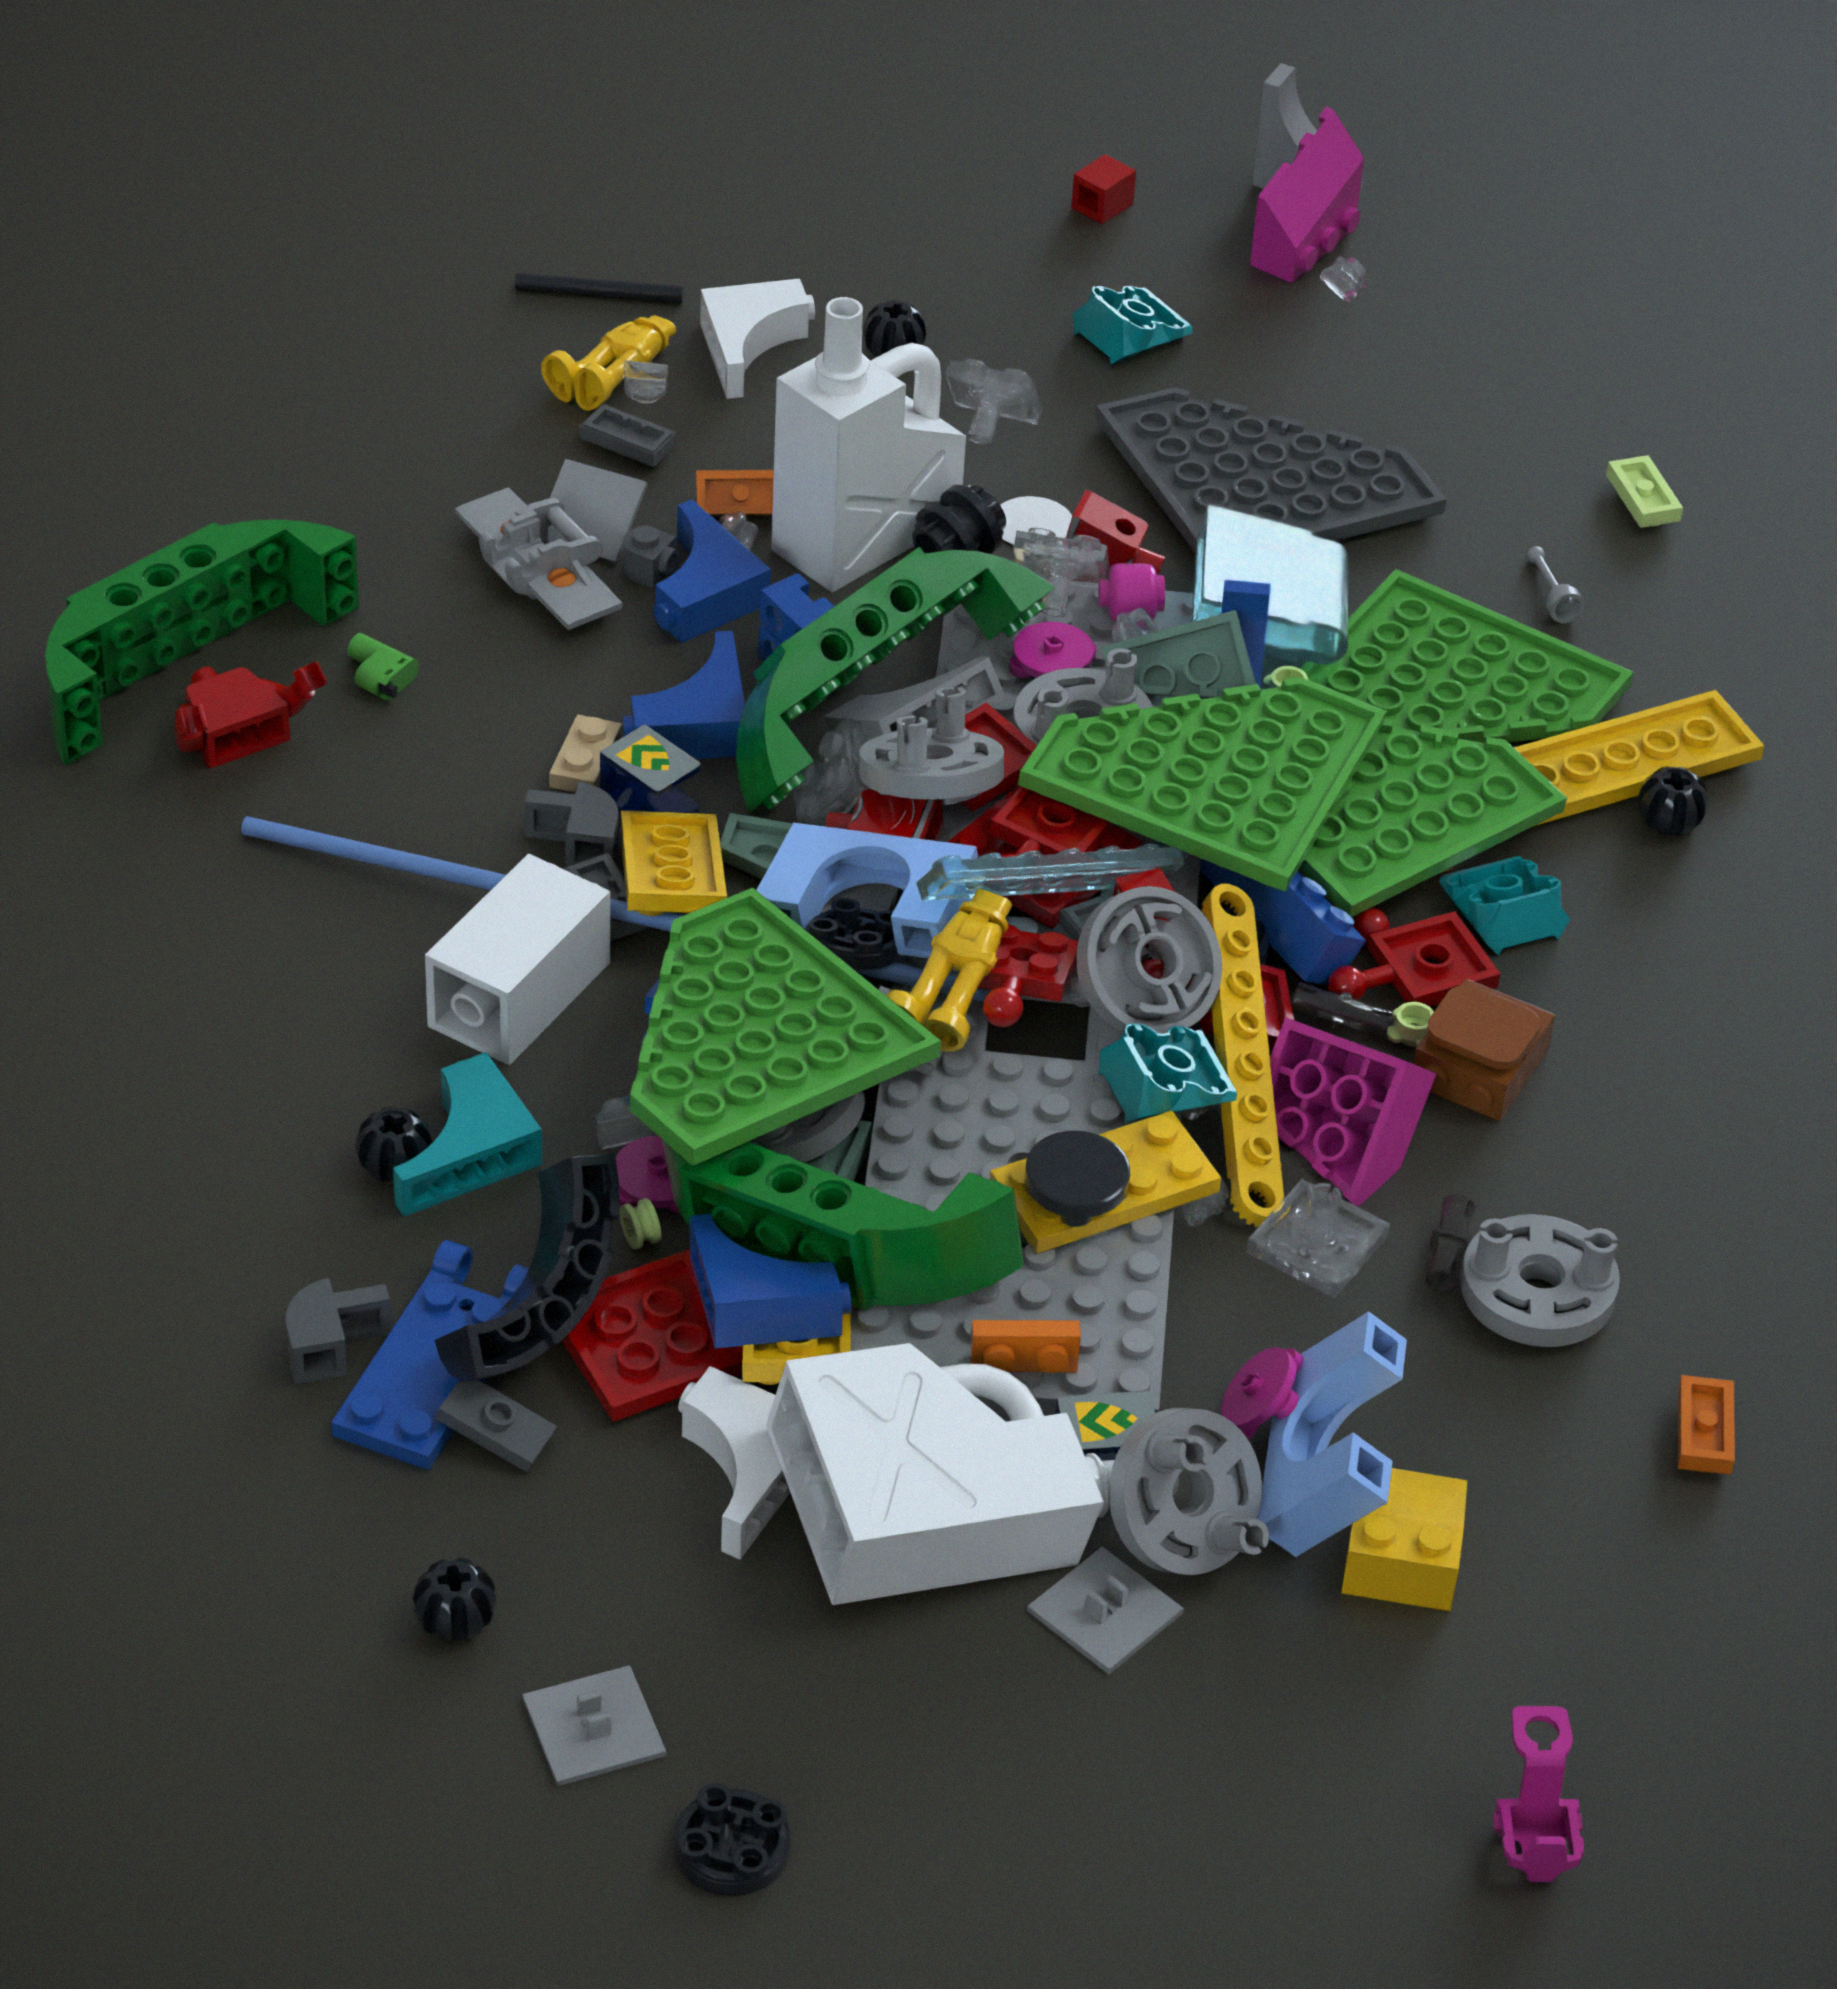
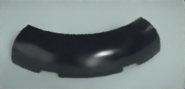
[434,1153,620,1381]

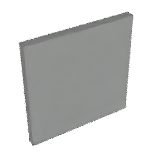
[543,459,648,564]
[1027,1546,1184,1674]
[522,1665,666,1787]

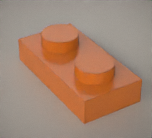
[696,470,774,517]
[969,1320,1081,1373]
[1678,1375,1735,1475]

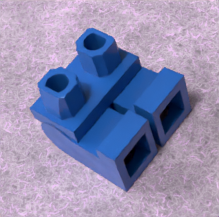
[757,573,838,689]

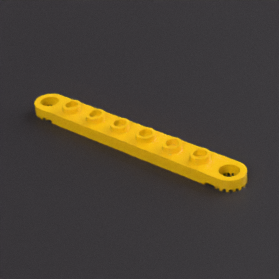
[1202,884,1285,1227]

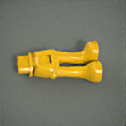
[541,315,677,411]
[885,889,1012,1052]

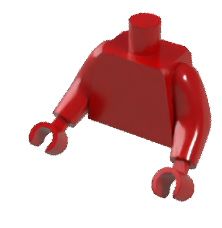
[174,660,328,769]

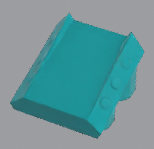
[1072,286,1193,365]
[1439,855,1570,956]
[1098,1023,1237,1123]

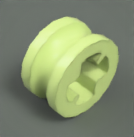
[619,1198,661,1250]

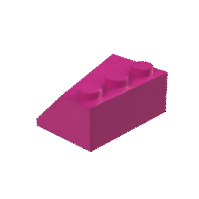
[1250,106,1364,283]
[1270,1017,1436,1207]

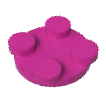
[1009,622,1097,678]
[616,1136,680,1213]
[1221,1347,1303,1439]

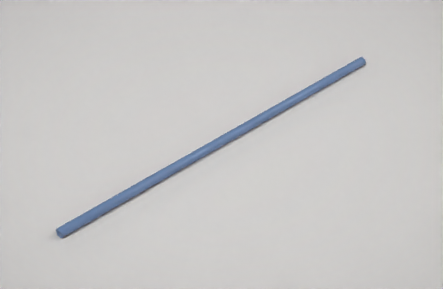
[241,816,991,1003]

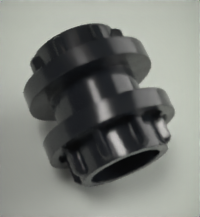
[912,485,1006,554]

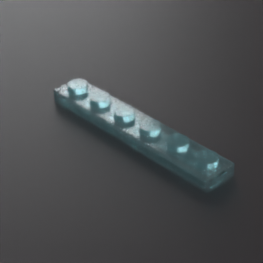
[916,844,1185,901]

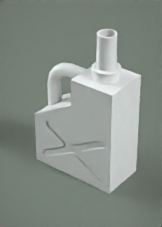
[771,297,966,593]
[766,1343,1179,1605]

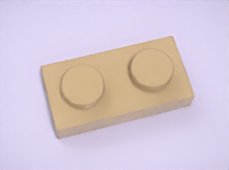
[549,714,622,792]

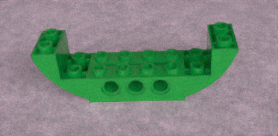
[45,519,359,765]
[736,547,1054,813]
[661,1139,1024,1311]

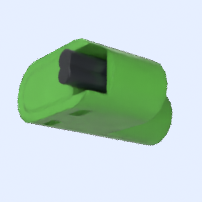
[347,633,419,700]

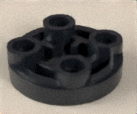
[806,898,902,970]
[1024,1131,1130,1227]
[674,1783,790,1896]

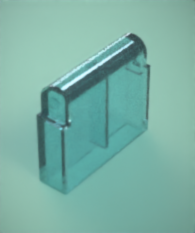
[1191,504,1349,664]

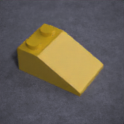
[1341,1468,1467,1612]

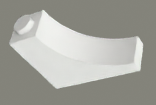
[700,279,815,399]
[678,1366,790,1560]

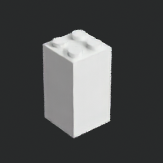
[425,853,610,1066]

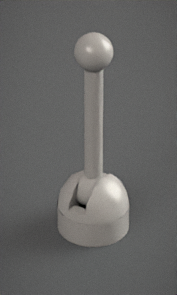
[1527,546,1585,624]

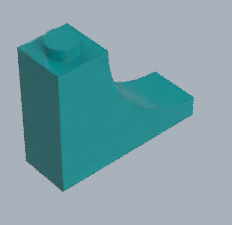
[393,1052,542,1217]

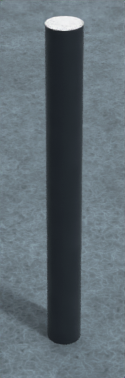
[515,273,684,303]

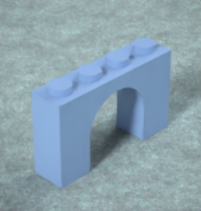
[756,822,982,958]
[1258,1311,1407,1557]

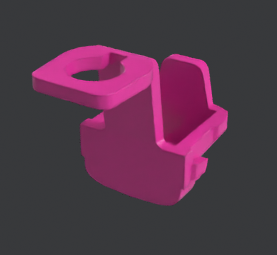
[1492,1706,1584,1883]

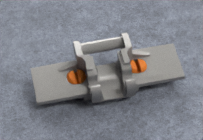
[455,487,622,630]

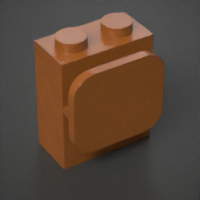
[1413,978,1555,1121]

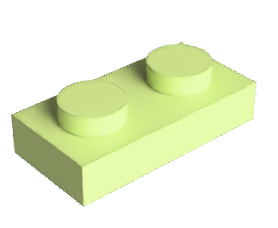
[1606,455,1683,528]

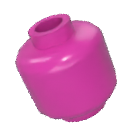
[1098,564,1165,623]

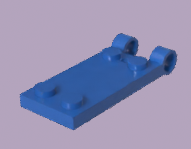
[331,1240,529,1470]

